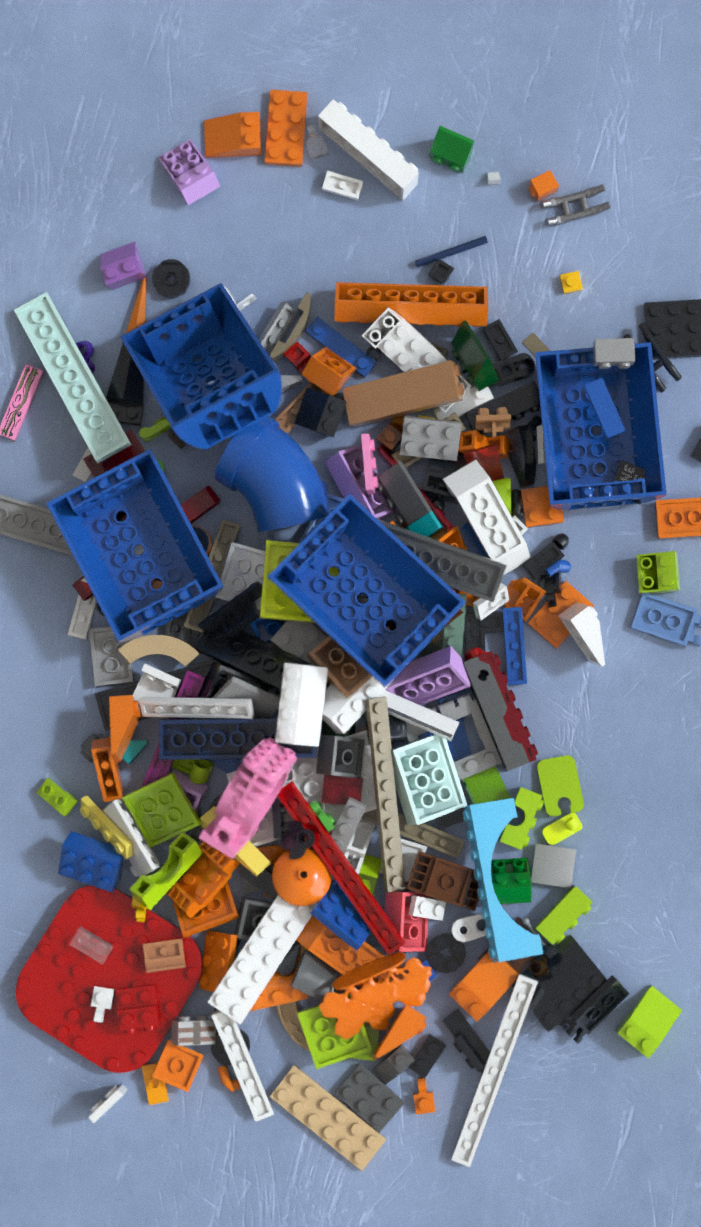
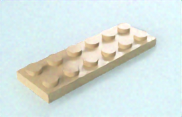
[270,1064,386,1171]

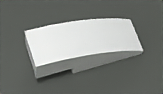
[345,818,375,874]

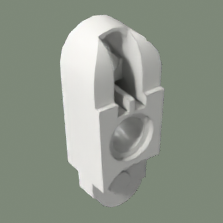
[452,913,485,942]

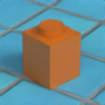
[528,170,559,202]

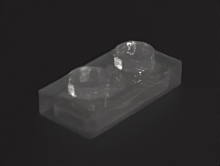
[69,926,114,964]

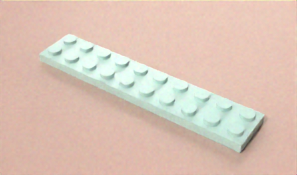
[14,292,131,464]

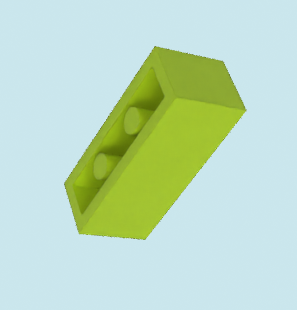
[534,885,593,945]

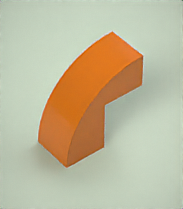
[458,430,511,459]

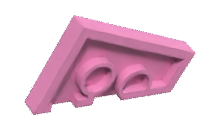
[361,433,378,495]

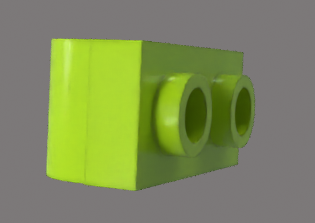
[172,759,214,784]
[36,778,78,816]

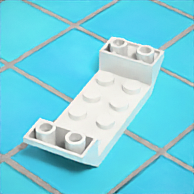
[362,307,471,413]
[443,460,531,575]

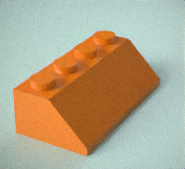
[250,954,309,1011]

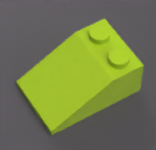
[615,985,682,1059]

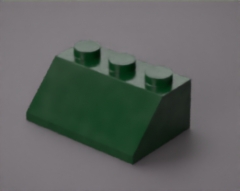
[451,320,499,391]

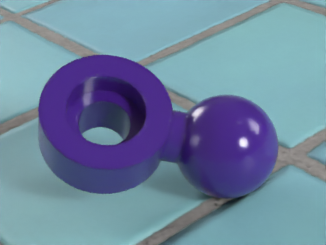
[76,340,95,374]

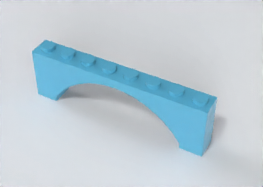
[463,798,543,963]

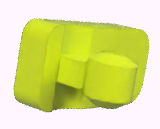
[542,813,582,845]

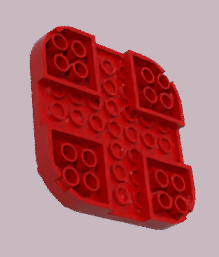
[16,885,203,1073]

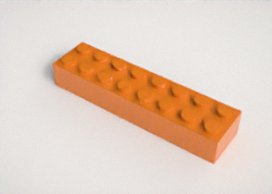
[334,282,488,327]

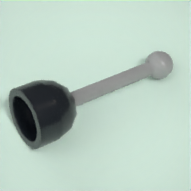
[522,917,559,961]

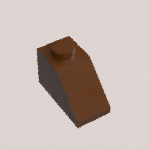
[377,415,404,454]

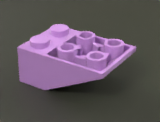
[158,139,220,205]

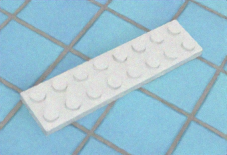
[207,873,320,1024]

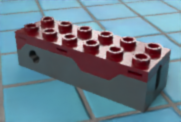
[463,647,538,772]

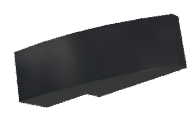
[506,425,536,488]

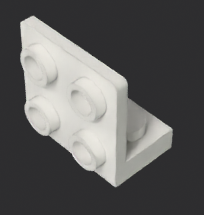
[133,664,182,704]

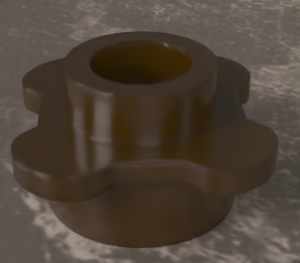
[529,956,549,978]

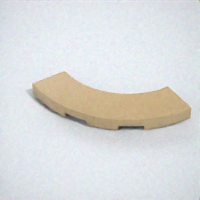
[118,635,200,667]
[277,1001,310,1052]

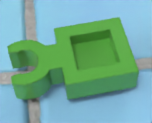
[310,800,335,832]

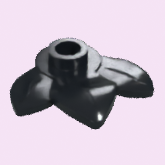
[278,820,315,860]

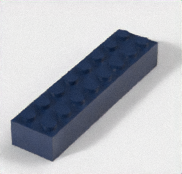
[159,717,317,760]

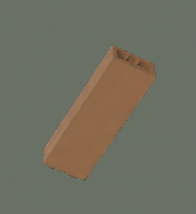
[342,360,464,428]

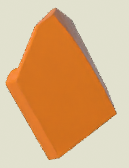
[504,577,546,622]

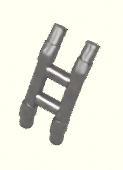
[540,184,611,226]

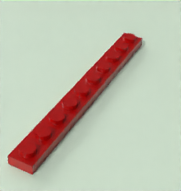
[277,781,406,955]

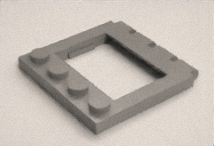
[405,693,502,780]

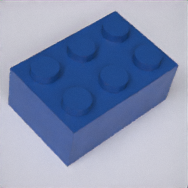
[58,831,124,892]

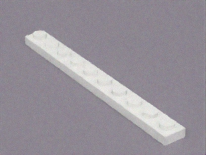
[451,974,538,1167]

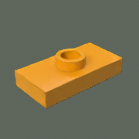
[141,1062,169,1105]

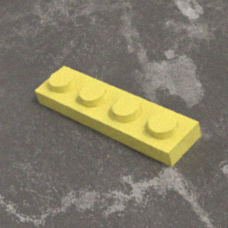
[80,796,133,859]

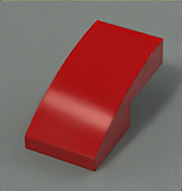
[284,341,311,383]

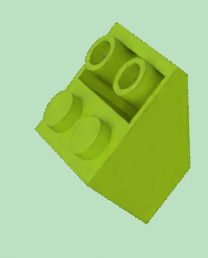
[636,551,680,593]

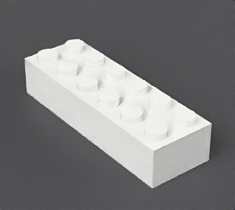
[318,99,419,200]

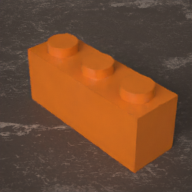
[91,737,124,802]

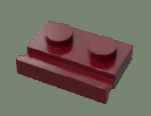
[321,774,363,805]

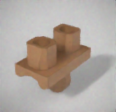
[475,407,511,438]

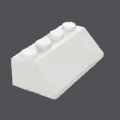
[275,663,328,746]
[322,677,393,734]

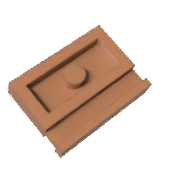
[143,938,186,973]

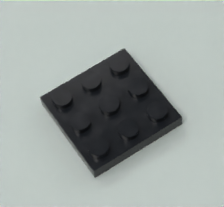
[644,299,701,360]

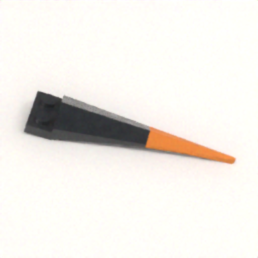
[106,278,147,426]

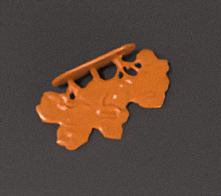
[319,952,432,1039]

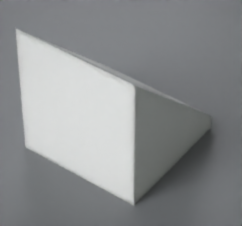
[487,172,501,185]

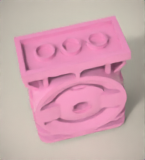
[199,738,297,859]

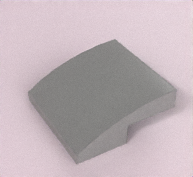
[531,844,576,888]

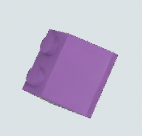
[100,242,147,290]

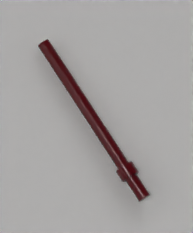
[377,445,453,531]

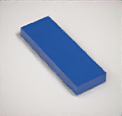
[584,378,626,439]

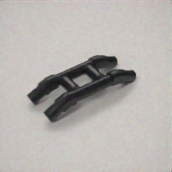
[623,323,682,393]

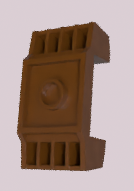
[406,851,479,911]

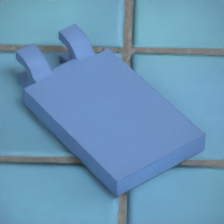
[631,593,701,647]

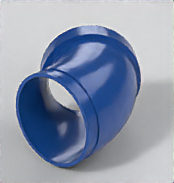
[215,416,330,532]

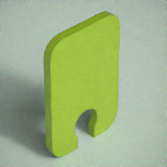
[537,755,584,817]

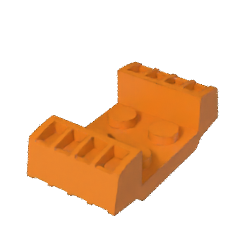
[166,841,240,919]

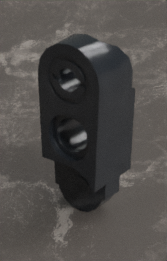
[488,353,535,388]

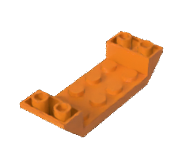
[296,915,409,988]

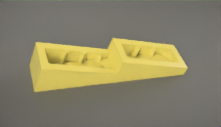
[200,806,270,876]

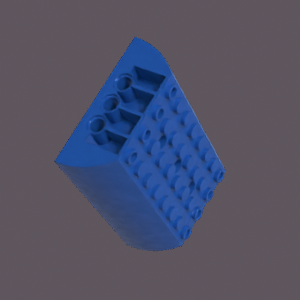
[120,283,282,449]
[535,342,667,510]
[46,449,223,642]
[268,494,465,688]

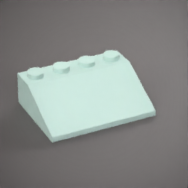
[392,734,467,825]

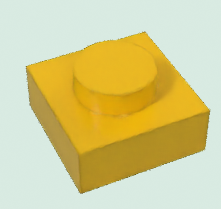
[559,271,583,294]

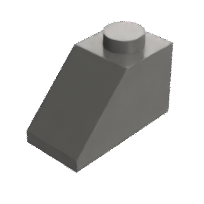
[372,1044,415,1085]

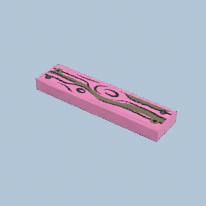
[0,364,44,441]

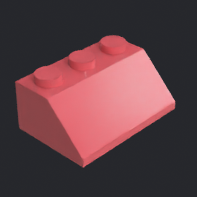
[383,891,429,952]

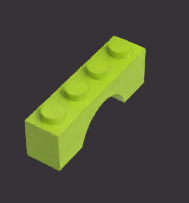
[129,832,203,910]

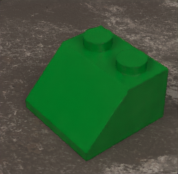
[429,126,474,173]

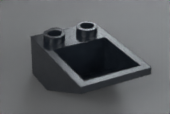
[422,451,470,511]

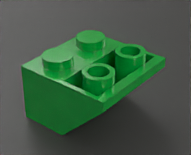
[491,858,532,904]

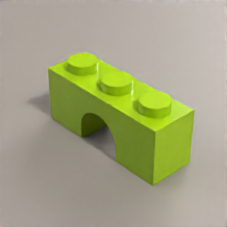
[499,787,544,850]

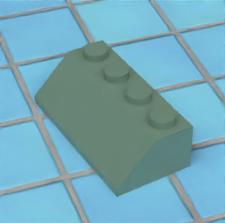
[422,593,467,658]

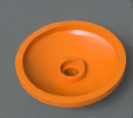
[272,848,331,906]

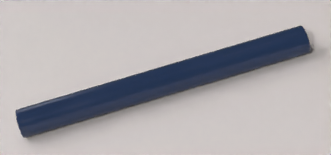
[415,236,488,268]

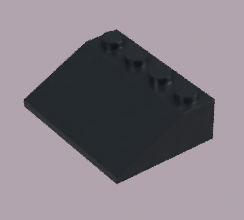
[512,935,607,1032]

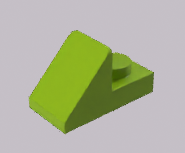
[359,854,382,895]

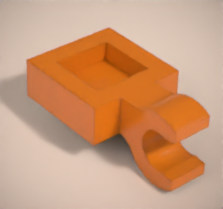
[413,1078,435,1115]

